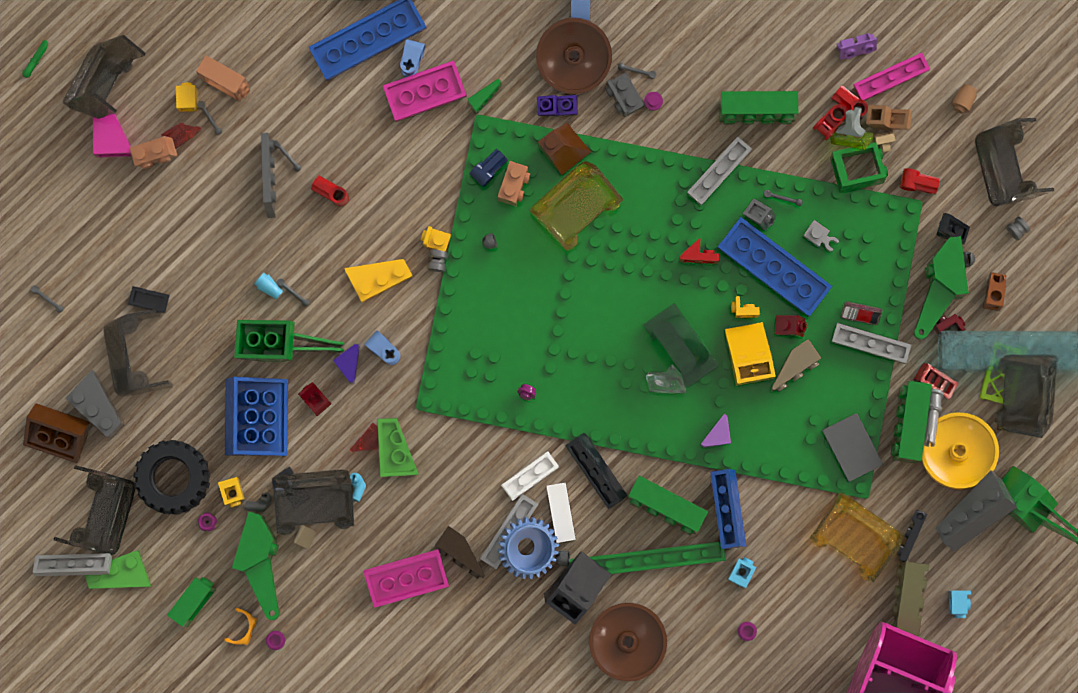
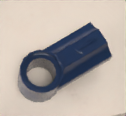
[469,149,508,187]

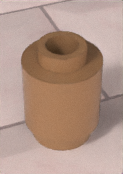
[952,84,977,114]

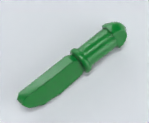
[22,40,48,78]

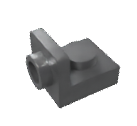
[743,198,776,231]

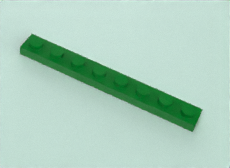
[569,542,726,574]

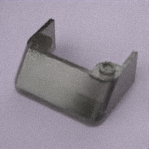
[63,35,146,119]
[975,118,1054,206]
[103,309,173,397]
[53,465,136,555]

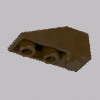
[435,526,485,579]

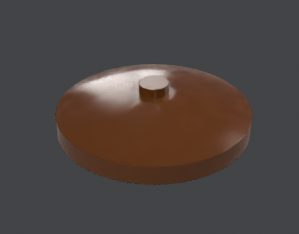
[536,17,612,94]
[589,603,667,681]

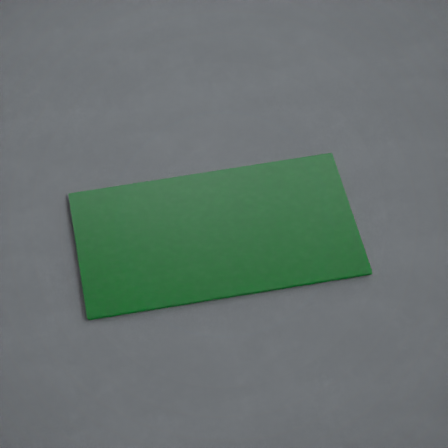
[416,115,923,499]

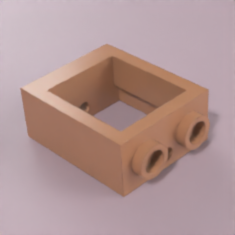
[196,55,250,102]

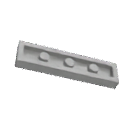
[687,137,752,206]
[831,323,911,364]
[480,494,539,570]
[33,553,112,576]

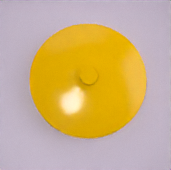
[922,412,999,490]

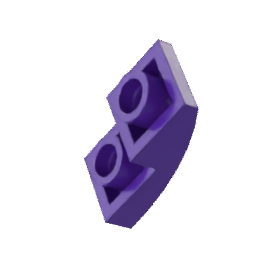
[537,95,578,116]

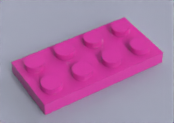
[383,60,467,122]
[363,549,449,608]

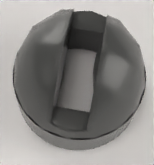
[482,233,497,249]
[963,251,975,267]
[556,551,570,566]

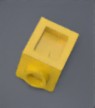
[421,226,451,252]
[731,296,760,318]

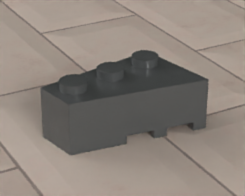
[65,370,124,439]

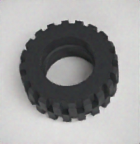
[133,440,210,515]

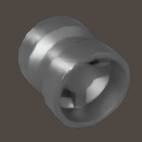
[427,249,449,272]

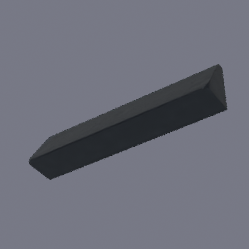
[565,433,627,509]

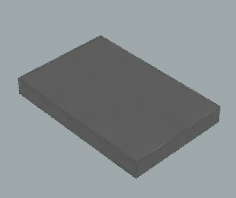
[822,413,883,482]

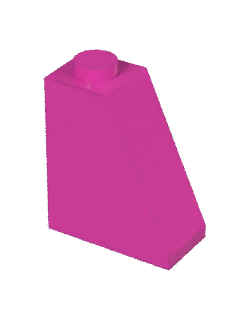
[93,106,132,158]

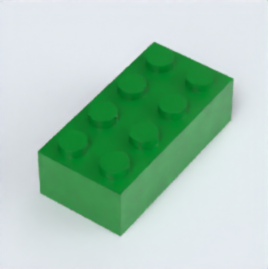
[719,91,799,125]
[891,381,932,464]
[627,475,708,535]

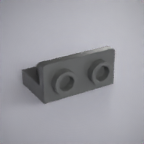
[605,73,645,117]

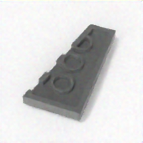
[261,133,276,218]

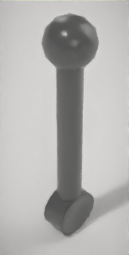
[618,63,656,79]
[197,101,222,135]
[274,140,301,171]
[764,190,803,206]
[277,279,310,306]
[31,285,64,312]

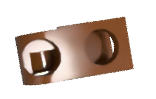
[982,272,1006,311]

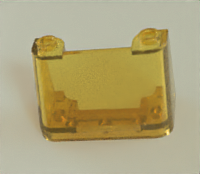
[530,161,623,250]
[809,493,903,583]

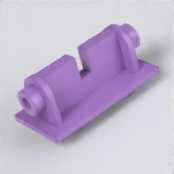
[837,33,877,60]

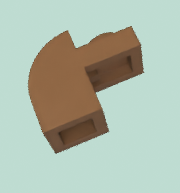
[866,105,912,131]

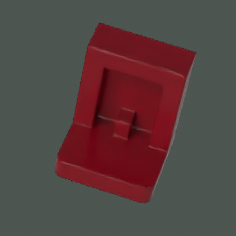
[933,313,966,334]
[775,315,807,337]
[298,382,331,416]

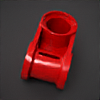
[813,104,847,141]

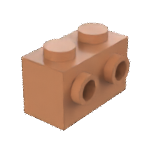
[130,136,177,169]
[498,161,531,207]

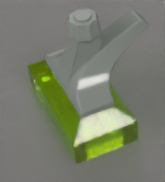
[830,107,874,150]

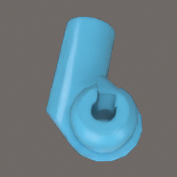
[349,472,366,502]

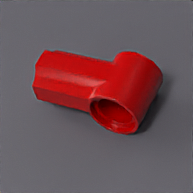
[831,85,868,119]
[899,168,940,195]
[311,175,349,207]

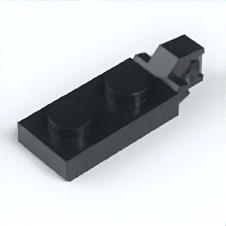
[897,510,928,563]

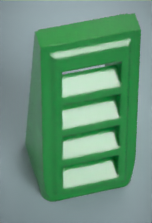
[468,79,502,114]

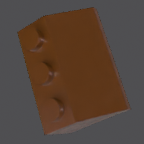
[23,403,90,463]

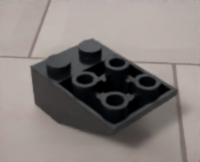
[544,551,611,625]

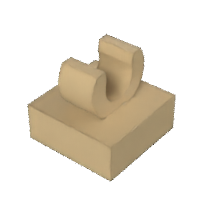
[872,131,895,152]

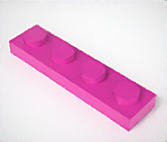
[853,53,930,101]

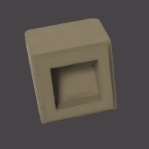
[294,525,316,548]

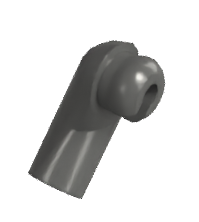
[245,492,272,512]

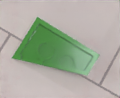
[377,418,419,477]
[85,550,152,589]

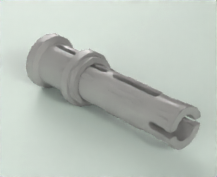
[924,389,944,447]

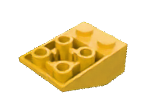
[725,322,776,386]

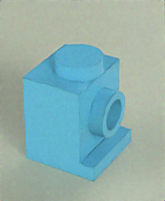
[727,557,756,589]
[948,591,971,618]

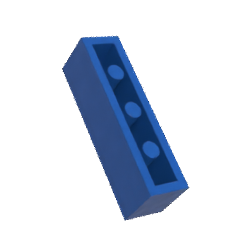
[710,469,747,549]

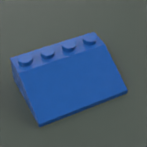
[225,377,288,456]

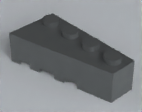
[936,470,1017,552]

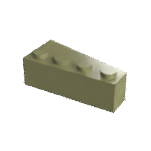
[891,562,930,637]

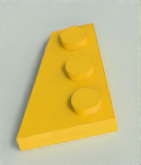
[344,259,413,303]

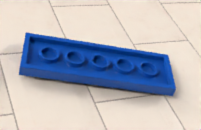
[309,0,427,81]
[717,217,832,317]

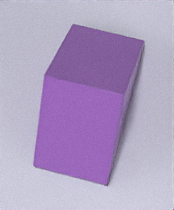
[700,414,731,448]

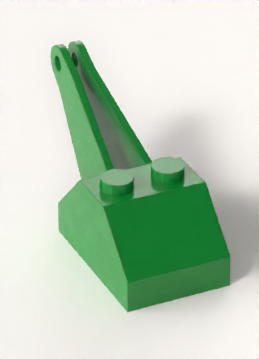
[913,236,969,340]
[234,320,344,362]
[1001,466,1078,544]
[232,512,280,620]

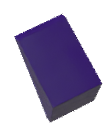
[333,344,360,384]

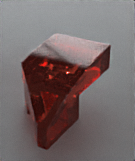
[161,123,201,149]
[350,423,379,452]

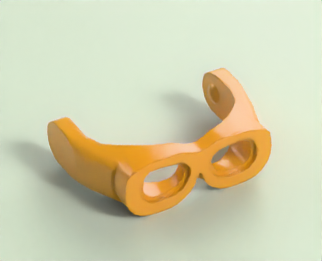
[224,607,257,645]

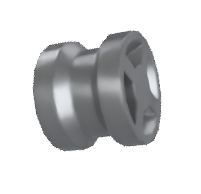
[1006,216,1030,240]

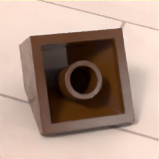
[538,123,591,176]

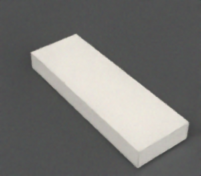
[501,452,559,501]
[546,483,576,543]

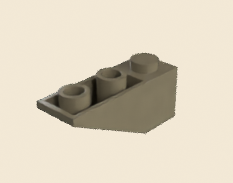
[770,339,821,392]

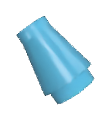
[254,273,283,300]

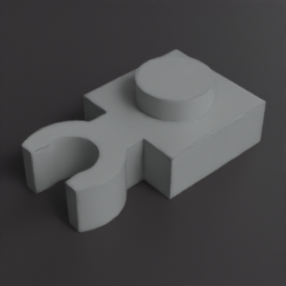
[803,220,839,252]

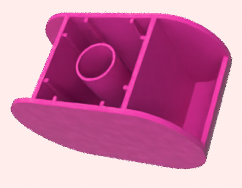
[847,621,957,693]

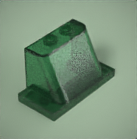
[643,303,719,388]

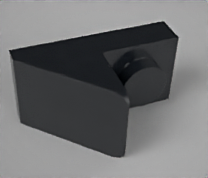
[937,213,970,245]

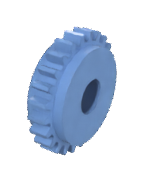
[497,517,559,579]

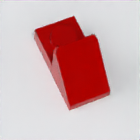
[679,238,719,264]

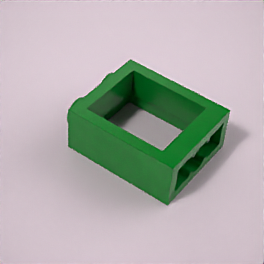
[830,142,888,193]
[167,577,216,627]

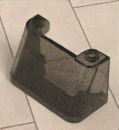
[995,354,1058,438]
[272,469,354,535]

